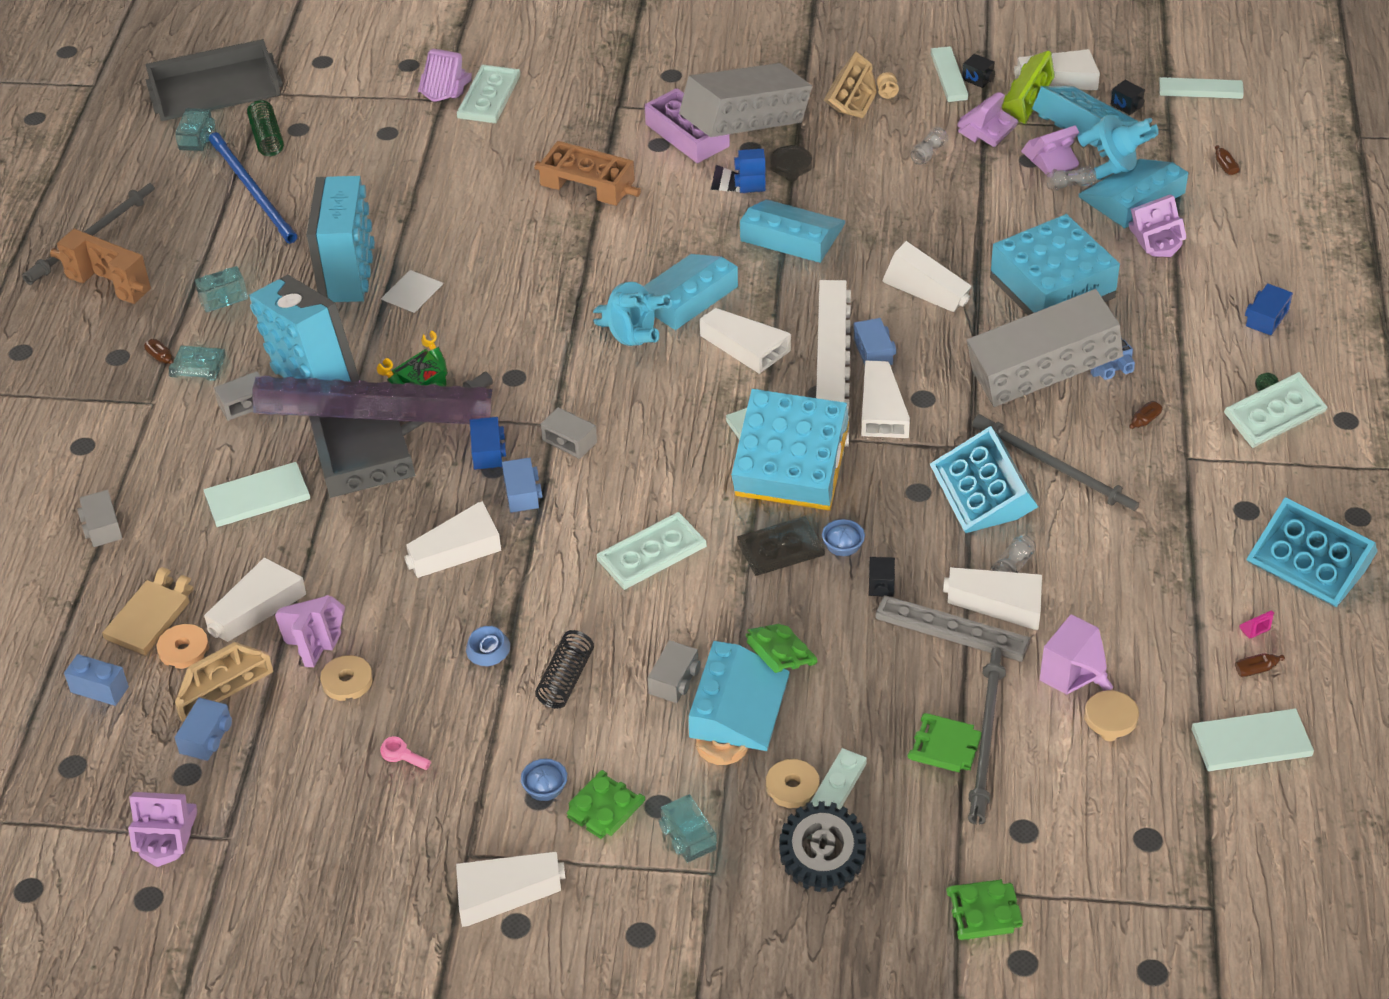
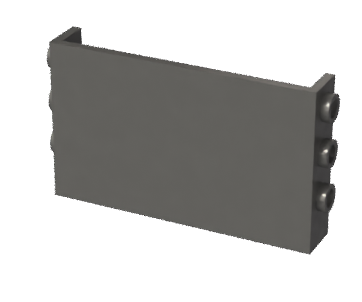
[145,39,283,121]
[306,382,416,498]

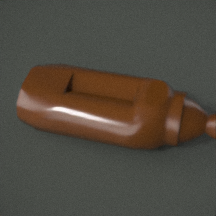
[1215,145,1240,175]
[144,339,174,365]
[1129,401,1163,429]
[1235,653,1285,677]

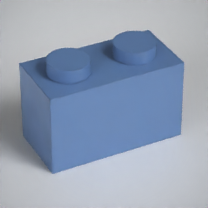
[854,318,896,365]
[502,458,542,513]
[64,654,129,706]
[174,697,232,761]

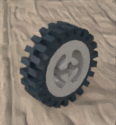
[779,801,867,892]

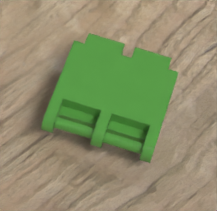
[746,624,817,673]
[908,713,982,773]
[567,770,645,839]
[946,879,1023,940]

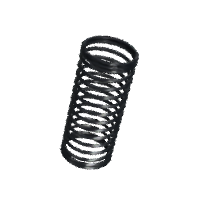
[535,630,594,709]

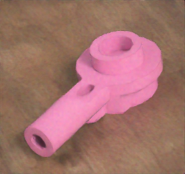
[380,736,431,770]

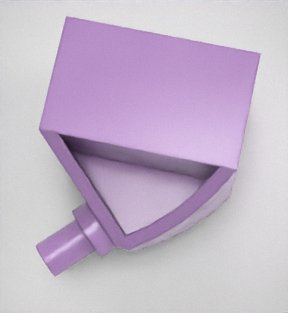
[1040,614,1113,694]

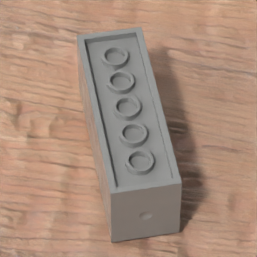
[679,63,812,137]
[967,289,1123,407]

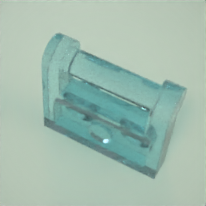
[169,345,226,381]

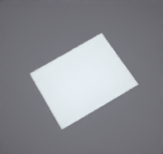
[381,270,444,313]

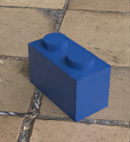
[1245,283,1293,336]
[470,417,506,470]

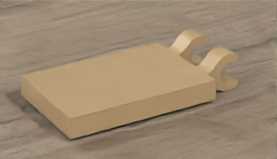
[102,567,194,656]

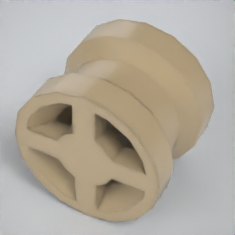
[877,72,899,99]

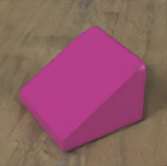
[1239,610,1274,639]

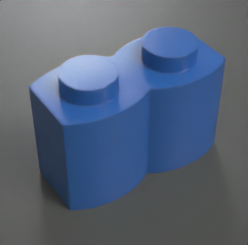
[734,149,766,193]

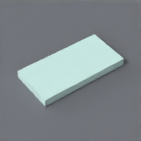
[457,65,520,123]
[1224,372,1328,448]
[203,462,310,527]
[596,512,707,590]
[1192,708,1314,771]

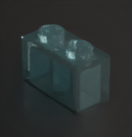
[175,108,215,151]
[195,266,248,313]
[659,794,716,863]

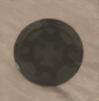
[770,145,812,181]

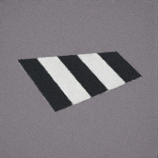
[710,165,753,193]

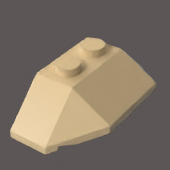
[824,52,877,118]
[175,642,273,722]

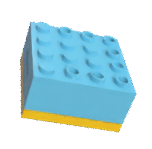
[731,389,849,511]

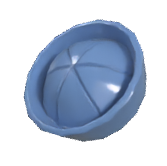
[822,519,865,556]
[466,626,510,666]
[520,759,568,801]

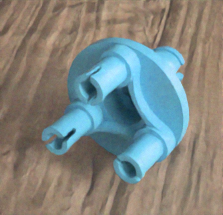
[1078,115,1159,180]
[593,282,672,346]

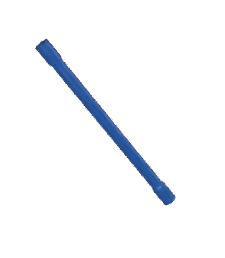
[209,132,298,244]

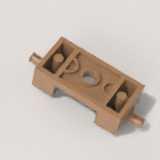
[534,141,641,206]
[50,229,151,304]

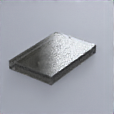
[737,516,825,576]

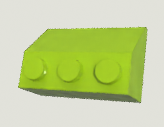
[1002,51,1055,124]

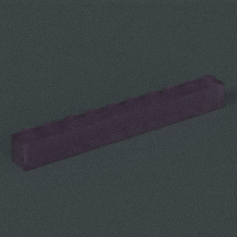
[252,375,493,424]

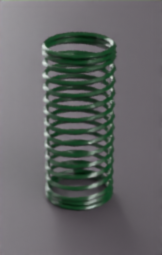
[247,100,284,157]

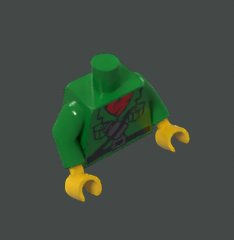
[377,331,448,401]

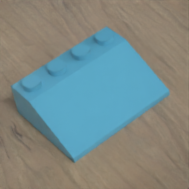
[1032,86,1138,147]
[1078,159,1189,228]
[740,199,845,263]
[643,254,738,330]
[930,426,1038,533]
[1246,497,1378,608]
[689,641,790,751]

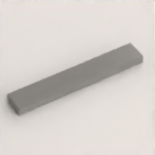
[876,595,1031,662]

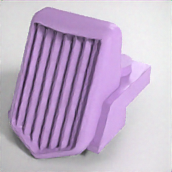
[418,49,472,102]
[957,92,1018,147]
[1021,125,1079,177]
[1128,194,1187,257]
[275,595,345,667]
[128,792,197,867]

